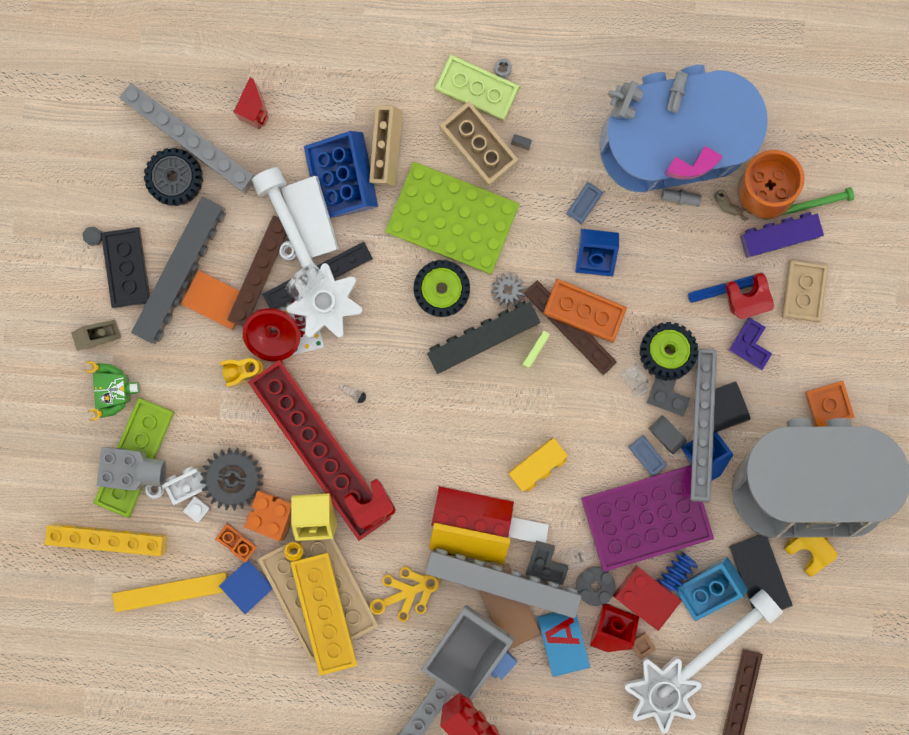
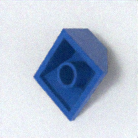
[681,431,733,481]

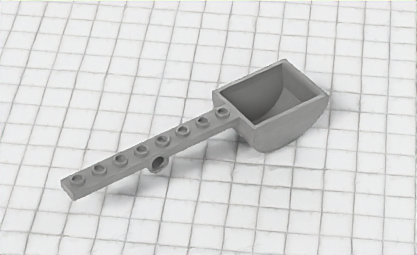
[397,605,514,735]

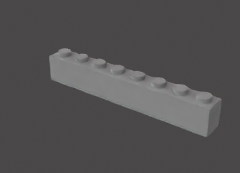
[119,83,254,194]
[425,548,581,618]

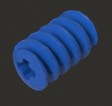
[656,550,698,592]

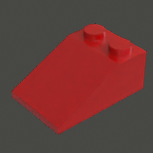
[613,565,682,631]

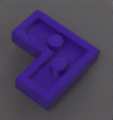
[729,317,772,370]

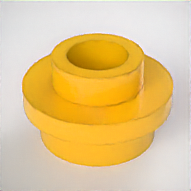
[284,542,304,561]

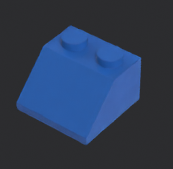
[575,229,619,277]

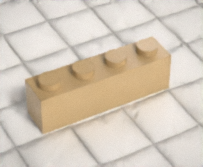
[369,106,403,187]

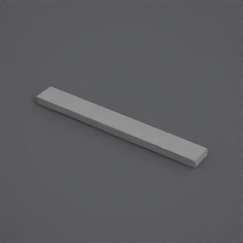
[690,349,717,502]

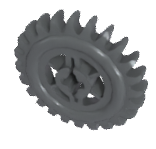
[200,447,264,511]

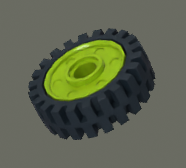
[413,260,470,317]
[639,322,698,381]

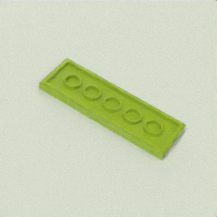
[93,397,175,518]

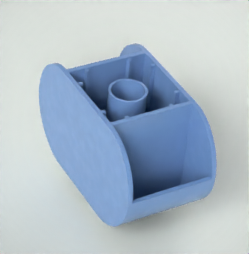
[600,65,767,192]

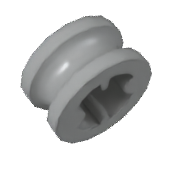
[494,59,512,78]

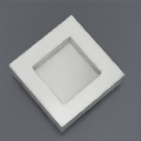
[183,496,211,523]

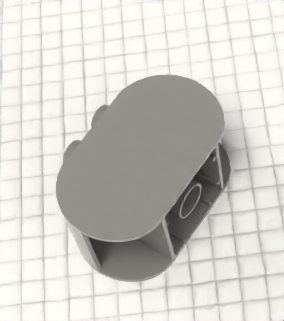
[732,418,909,538]

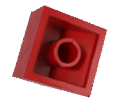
[233,77,269,129]

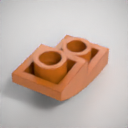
[215,523,257,563]

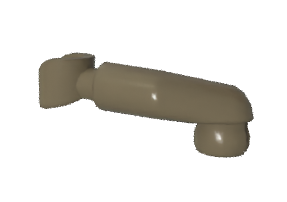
[714,190,752,221]

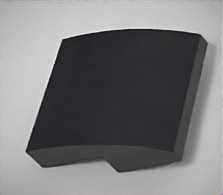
[714,381,751,433]

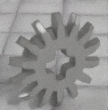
[491,273,525,307]

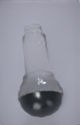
[339,384,366,403]

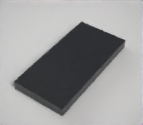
[101,227,150,308]
[729,535,793,610]

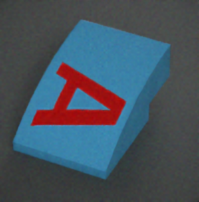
[537,612,590,677]

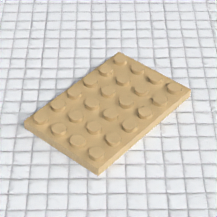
[258,538,379,662]

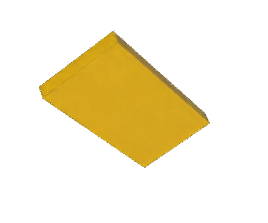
[429,523,510,565]

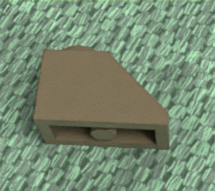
[71,320,121,351]

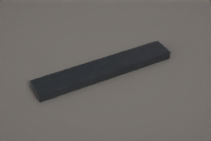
[263,242,373,309]

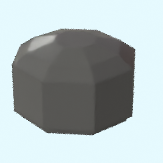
[82,227,102,246]

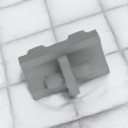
[608,81,643,120]

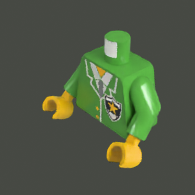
[84,361,140,421]

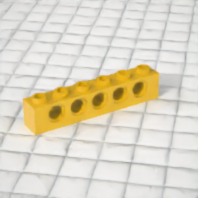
[45,523,167,556]

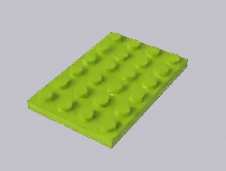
[385,161,520,275]

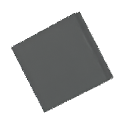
[511,134,532,150]

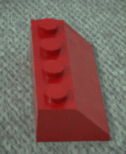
[431,486,514,538]

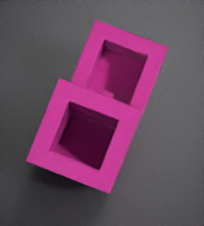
[664,146,723,179]

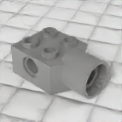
[97,447,166,491]

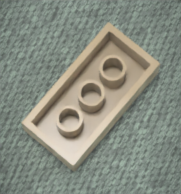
[440,101,519,188]

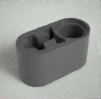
[648,415,687,455]

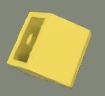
[291,493,337,541]

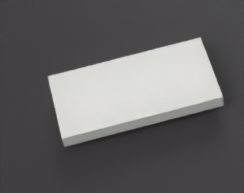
[281,176,339,259]

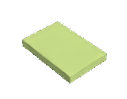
[520,331,550,369]

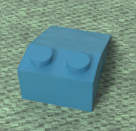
[677,556,748,621]

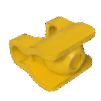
[220,358,265,387]
[784,537,838,577]

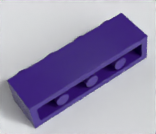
[740,212,824,258]

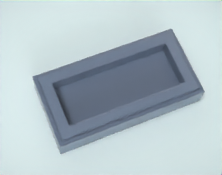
[566,182,604,225]
[628,435,667,476]

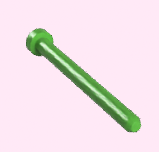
[765,187,854,220]

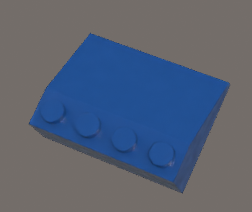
[304,131,378,218]

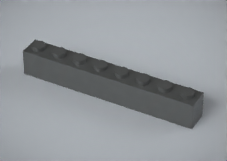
[131,196,226,344]

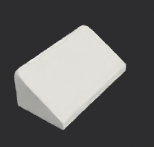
[508,517,549,543]

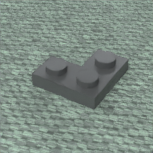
[647,378,690,416]
[526,540,568,585]

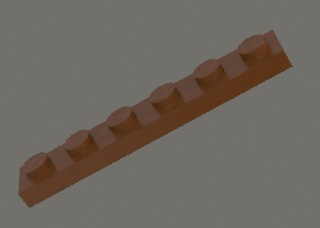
[227,215,287,327]

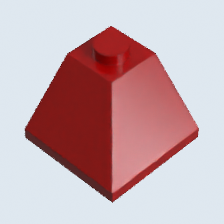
[589,604,639,652]

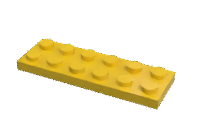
[290,552,358,676]

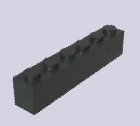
[427,301,541,374]

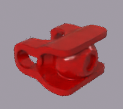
[725,272,774,319]
[344,479,396,530]

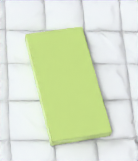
[435,54,520,121]

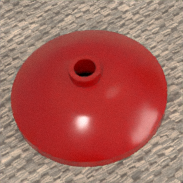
[242,308,301,361]

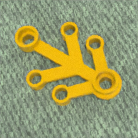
[370,566,440,622]

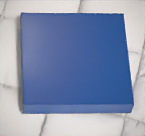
[219,560,273,614]

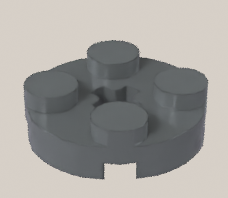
[576,566,615,606]

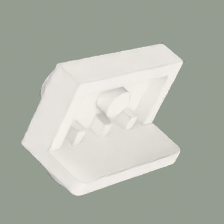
[161,466,206,505]

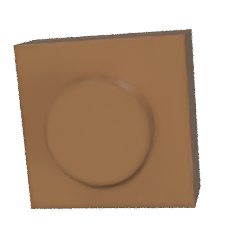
[633,632,656,659]

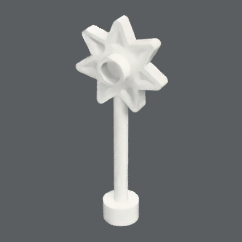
[251,167,363,338]
[624,589,783,733]

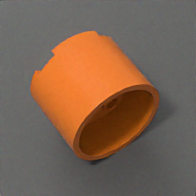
[738,150,805,219]

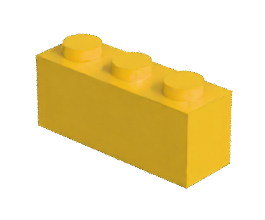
[508,437,568,492]

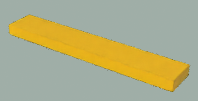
[112,572,228,612]

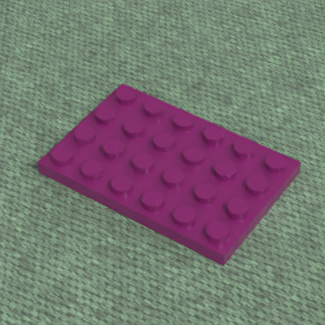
[581,465,714,572]

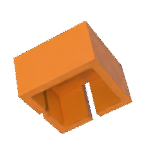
[244,491,291,541]

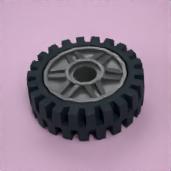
[144,148,203,206]

